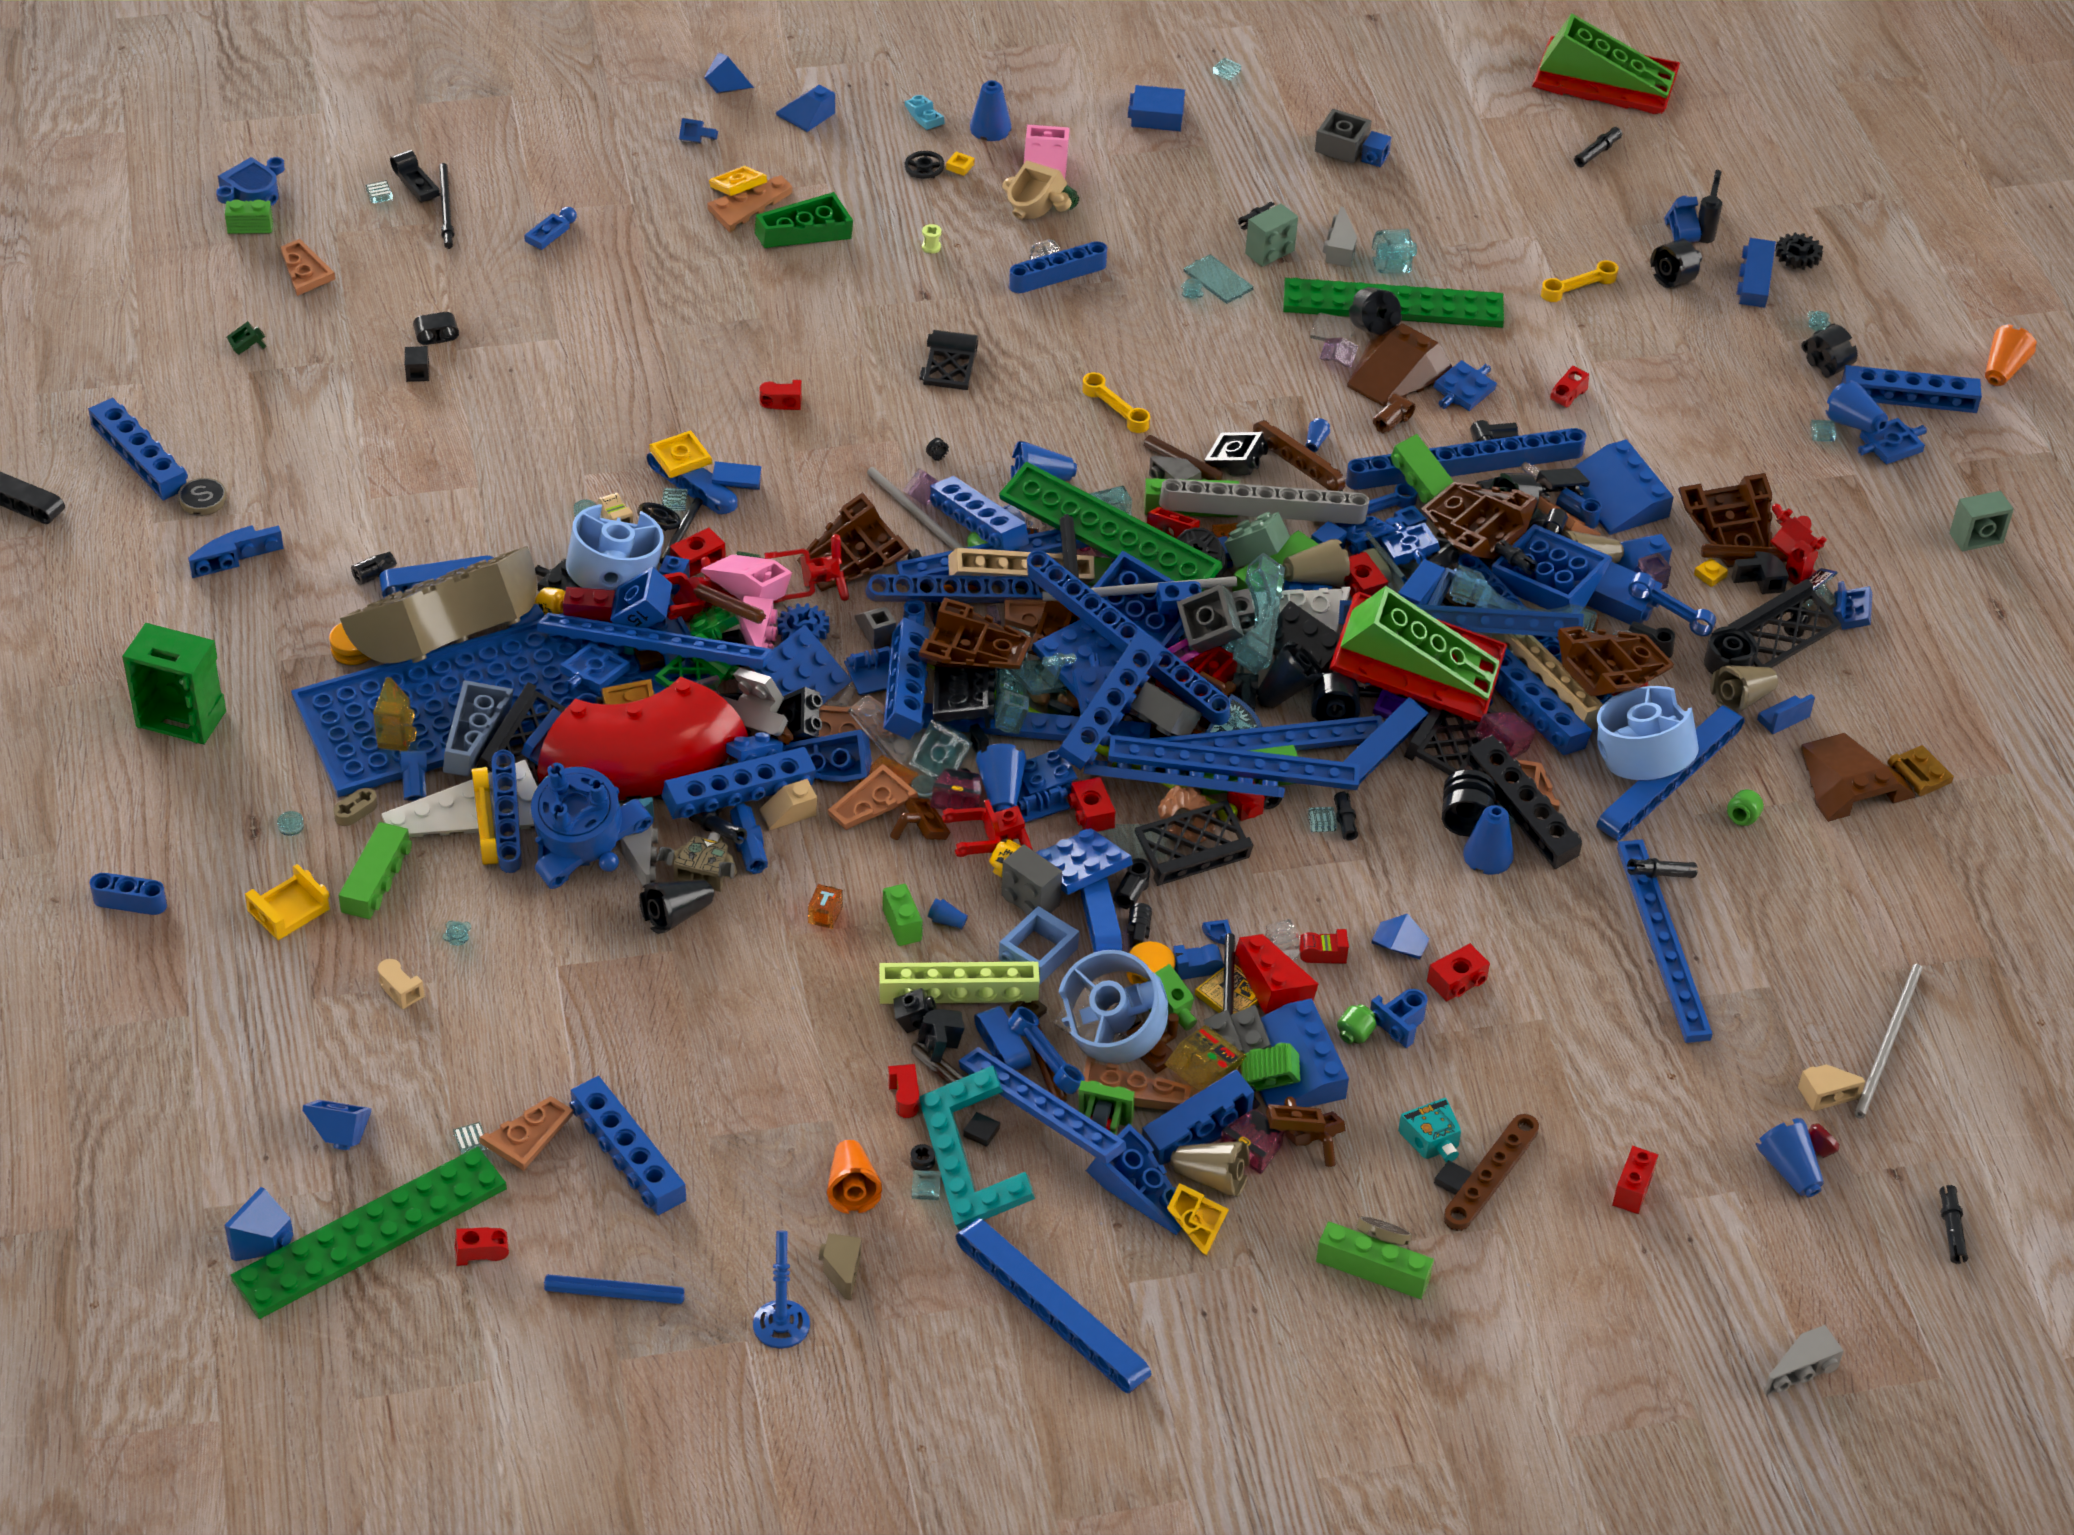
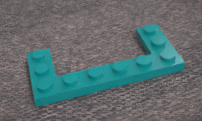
[919,1065,1035,1230]

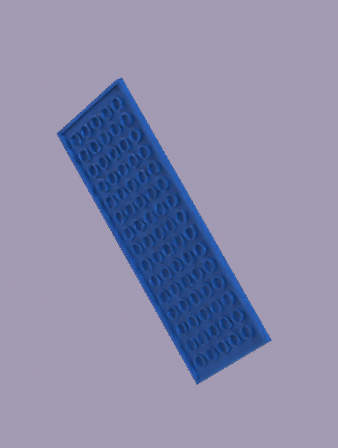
[291,598,715,798]

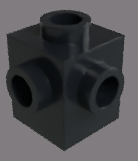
[893,988,937,1033]

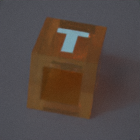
[808,884,843,929]

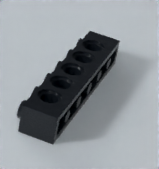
[1466,734,1582,869]

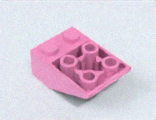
[1024,125,1069,179]
[701,555,792,601]
[740,596,778,672]

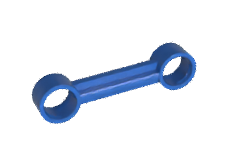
[1335,483,1418,528]
[1628,572,1716,636]
[1008,1007,1085,1094]

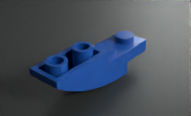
[188,525,284,578]

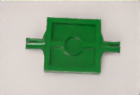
[689,605,740,640]

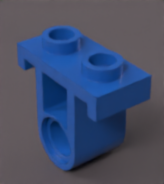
[1664,196,1701,243]
[1370,989,1428,1048]

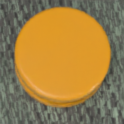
[329,623,371,665]
[1126,941,1176,985]

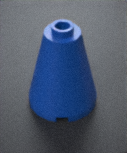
[970,80,1012,141]
[1826,380,1888,434]
[1011,441,1077,482]
[976,743,1026,813]
[1463,805,1514,875]
[1756,1118,1824,1198]

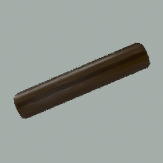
[911,1043,964,1084]

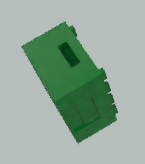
[122,622,226,745]

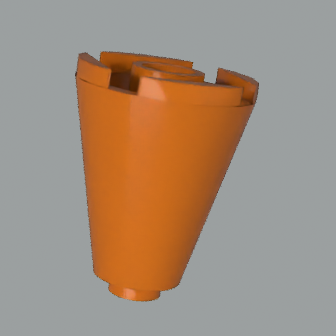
[1985,325,2037,386]
[827,1140,882,1214]

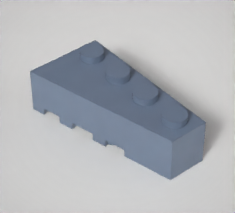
[443,680,513,776]

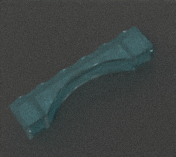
[1233,552,1285,675]
[1449,565,1598,632]
[995,625,1030,734]

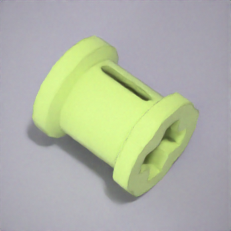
[922,224,941,254]

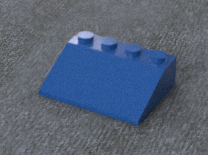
[1573,439,1674,535]
[1492,524,1612,613]
[1088,551,1185,648]
[1259,998,1349,1108]

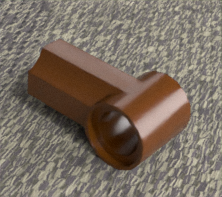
[1373,394,1416,434]

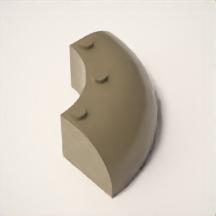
[340,546,537,663]

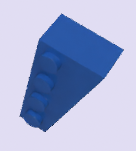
[1142,1069,1254,1165]

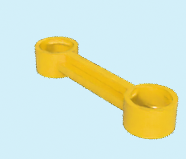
[1541,260,1619,302]
[1082,372,1150,433]
[472,767,498,865]

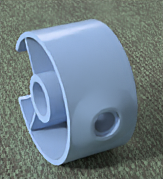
[566,504,664,595]
[1597,686,1699,780]
[1058,950,1168,1064]

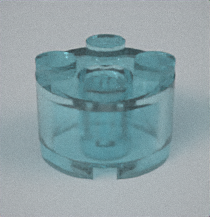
[1372,229,1417,273]

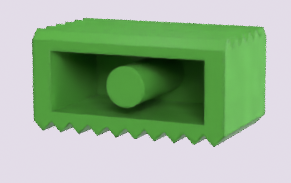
[225,200,273,234]
[882,884,923,946]
[1241,1043,1301,1092]

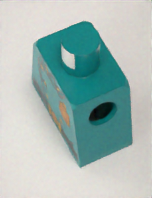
[1398,1097,1461,1163]

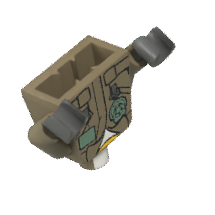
[657,832,737,892]

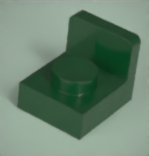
[226,321,267,355]

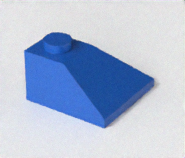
[776,84,835,132]
[1616,534,1672,574]
[302,1099,372,1150]
[224,1187,294,1261]

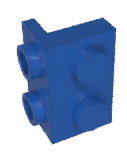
[1833,581,1873,630]
[726,732,783,763]

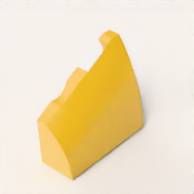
[1167,1183,1229,1256]

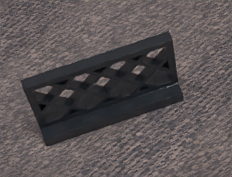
[1728,578,1841,668]
[477,682,566,785]
[1404,708,1500,775]
[1134,800,1254,886]

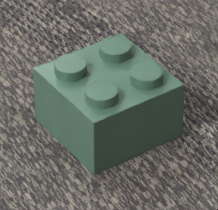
[1245,203,1298,267]
[1949,491,2014,552]
[1224,512,1290,568]

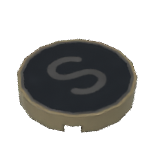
[178,478,227,515]
[1356,1216,1412,1245]

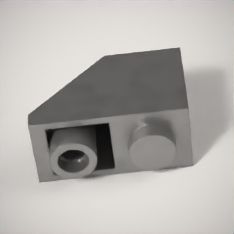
[1149,456,1201,480]
[855,607,896,649]

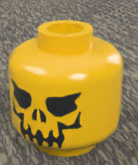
[534,587,565,615]
[989,839,1021,878]

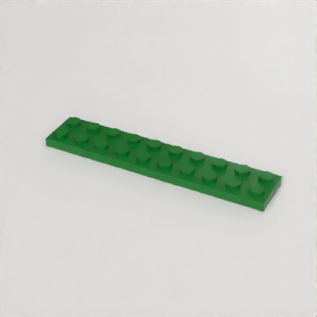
[1283,278,1504,328]
[999,462,1222,592]
[230,1146,507,1319]

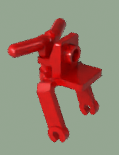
[1771,504,1827,557]
[764,534,849,603]
[663,557,739,622]
[942,799,1033,857]

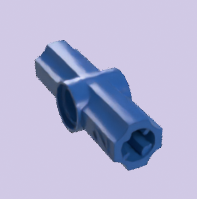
[730,803,768,874]

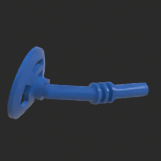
[753,1230,810,1349]

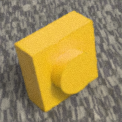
[946,151,975,176]
[1694,558,1729,587]

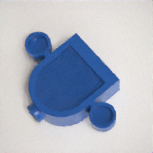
[216,157,285,206]

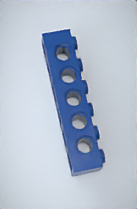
[1841,365,1982,413]
[88,397,188,501]
[930,476,1029,551]
[883,617,929,740]
[1056,630,1163,770]
[1494,647,1592,756]
[662,747,817,819]
[569,1075,686,1215]

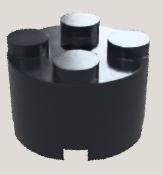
[1650,239,1702,288]
[1349,287,1402,335]
[1806,325,1858,378]
[1490,473,1542,519]
[1704,626,1757,675]
[1310,673,1361,722]

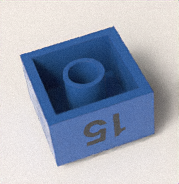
[610,567,673,629]

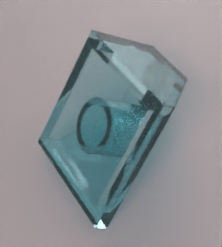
[909,719,973,785]

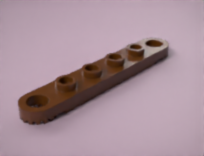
[1253,420,1346,491]
[1444,1114,1539,1231]

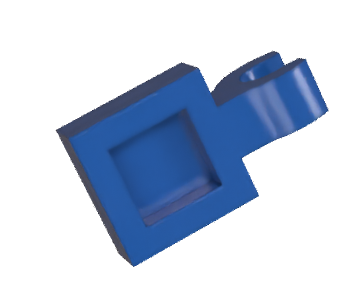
[679,118,718,143]
[1385,505,1427,533]

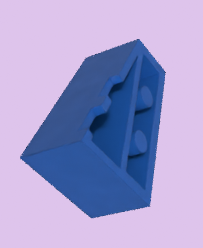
[1736,238,1776,308]

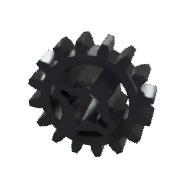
[1775,232,1823,270]

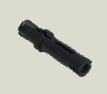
[1574,126,1623,167]
[688,811,747,844]
[1627,858,1698,878]
[1939,1185,1969,1264]

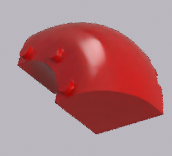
[537,676,748,801]

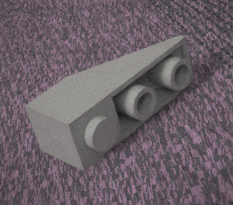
[1323,207,1357,267]
[621,823,658,889]
[1764,1325,1844,1395]

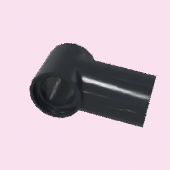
[1470,420,1519,442]
[1526,508,1568,535]
[1628,621,1675,658]
[1233,672,1259,713]
[1113,858,1151,910]

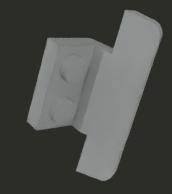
[723,668,788,736]

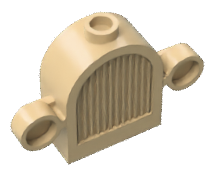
[1002,160,1072,219]

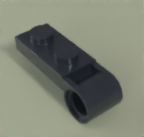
[390,150,440,203]

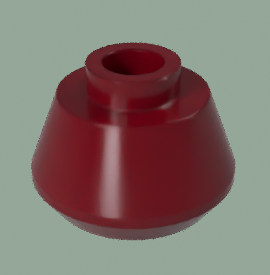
[1808,1123,1840,1158]

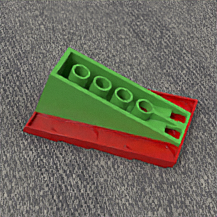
[1531,13,1681,115]
[1329,586,1507,722]

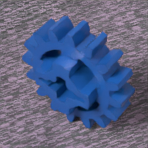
[777,603,830,641]

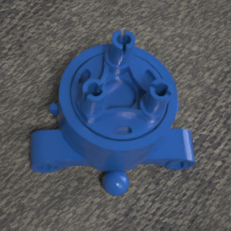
[531,763,654,889]

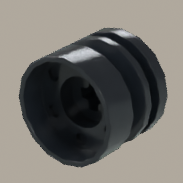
[1177,527,1228,578]
[1441,769,1496,837]

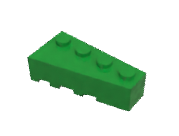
[754,192,853,248]

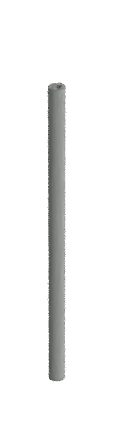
[867,467,964,550]
[1043,576,1237,601]
[1855,964,1923,1118]

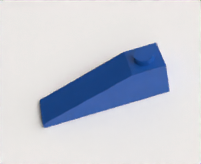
[783,729,872,783]
[1085,1124,1182,1235]

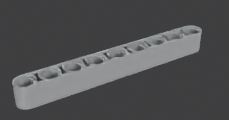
[1159,479,1369,524]

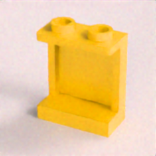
[245,864,330,940]

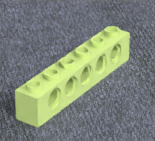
[879,962,1040,1004]

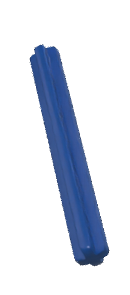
[544,1274,685,1304]

